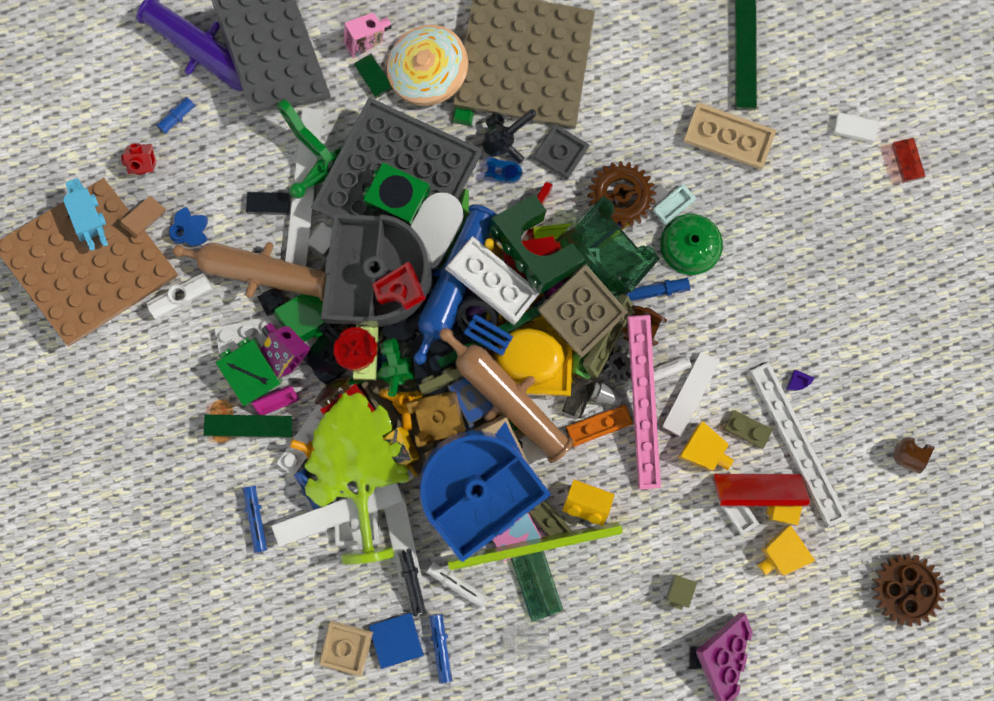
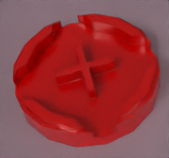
[333,327,377,371]

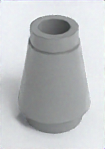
[589,382,623,407]

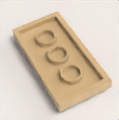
[683,102,776,170]

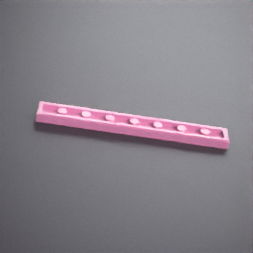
[627,315,661,490]

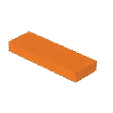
[565,404,633,447]

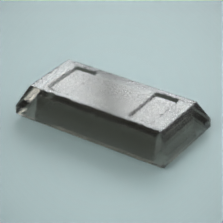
[562,374,596,419]

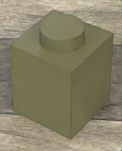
[665,574,697,610]

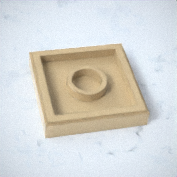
[319,620,373,677]

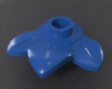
[169,207,208,246]

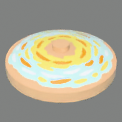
[387,25,468,106]

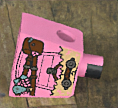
[344,13,392,59]

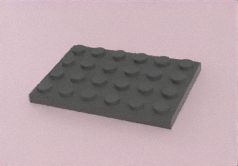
[211,0,331,113]

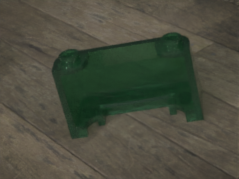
[557,195,660,298]

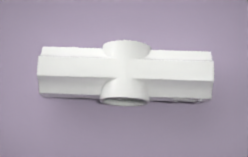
[147,273,213,320]

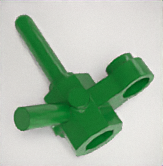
[349,338,415,397]

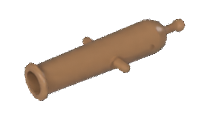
[173,242,327,302]
[440,328,574,463]

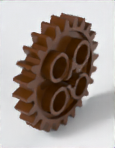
[871,554,946,627]

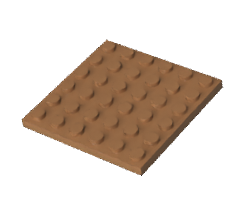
[0,178,178,347]

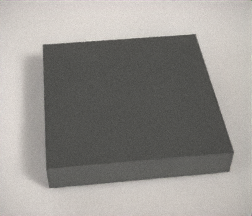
[533,124,590,181]

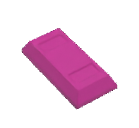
[252,385,300,415]

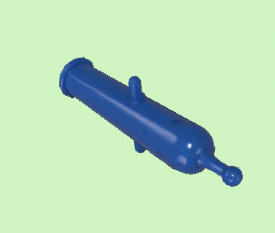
[414,204,497,364]

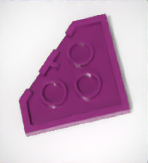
[696,612,753,701]

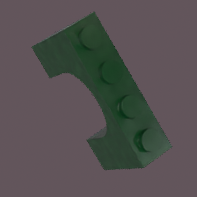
[489,194,586,294]

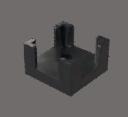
[303,322,348,385]

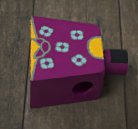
[261,323,310,379]

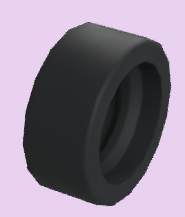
[456,293,499,337]

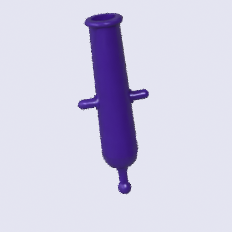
[136,0,243,92]

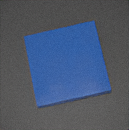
[369,612,424,669]

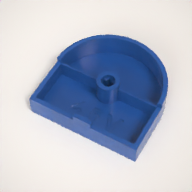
[419,430,551,562]

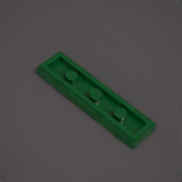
[203,414,293,438]

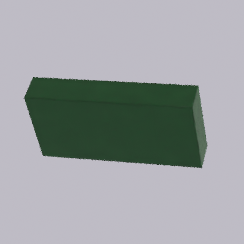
[354,53,393,99]

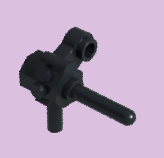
[481,109,536,164]

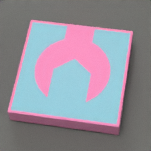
[493,513,541,562]

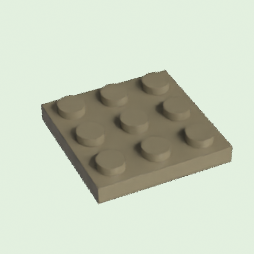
[537,264,628,358]

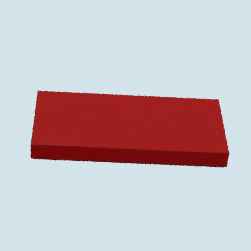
[713,474,810,506]

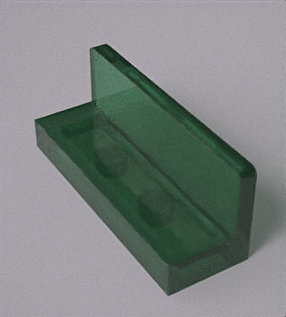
[511,551,563,621]

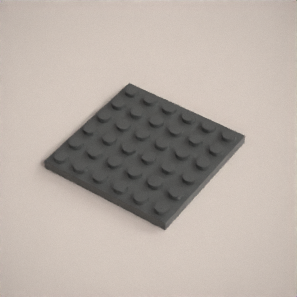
[311,97,483,219]

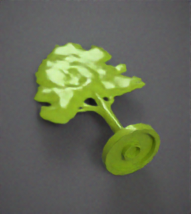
[305,393,410,565]

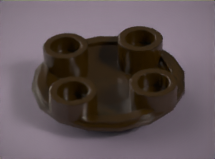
[314,376,351,408]

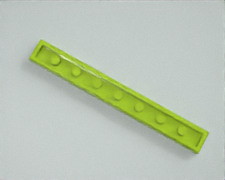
[447,522,623,570]

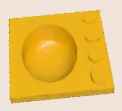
[485,309,572,397]

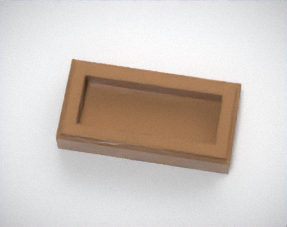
[120,196,166,238]

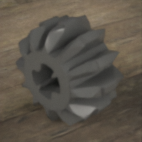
[601,346,631,383]

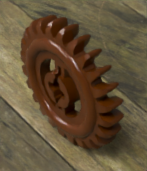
[587,161,657,229]

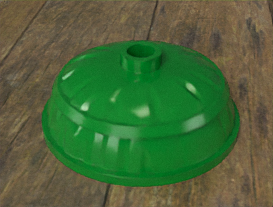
[660,214,723,275]

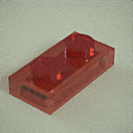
[891,137,926,183]

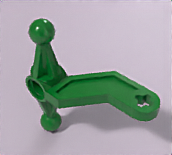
[276,99,343,199]

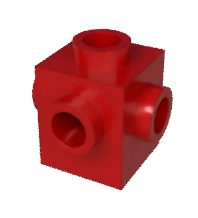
[121,143,156,175]

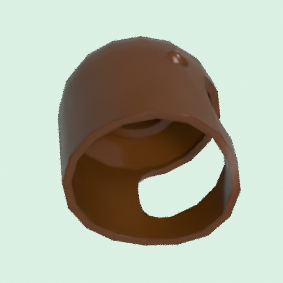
[893,437,935,474]

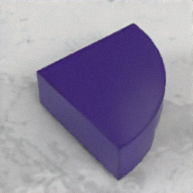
[786,369,815,391]

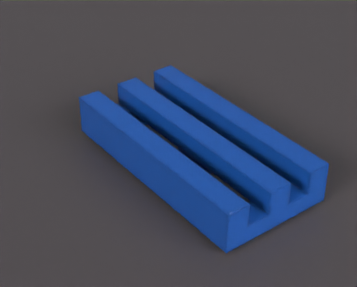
[464,315,513,356]

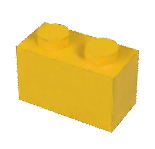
[562,479,615,526]

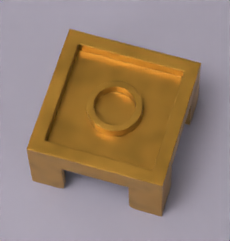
[407,390,466,447]

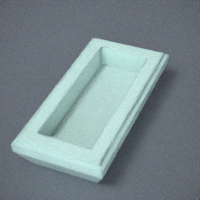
[653,184,697,225]

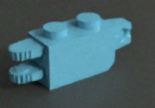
[63,178,108,251]

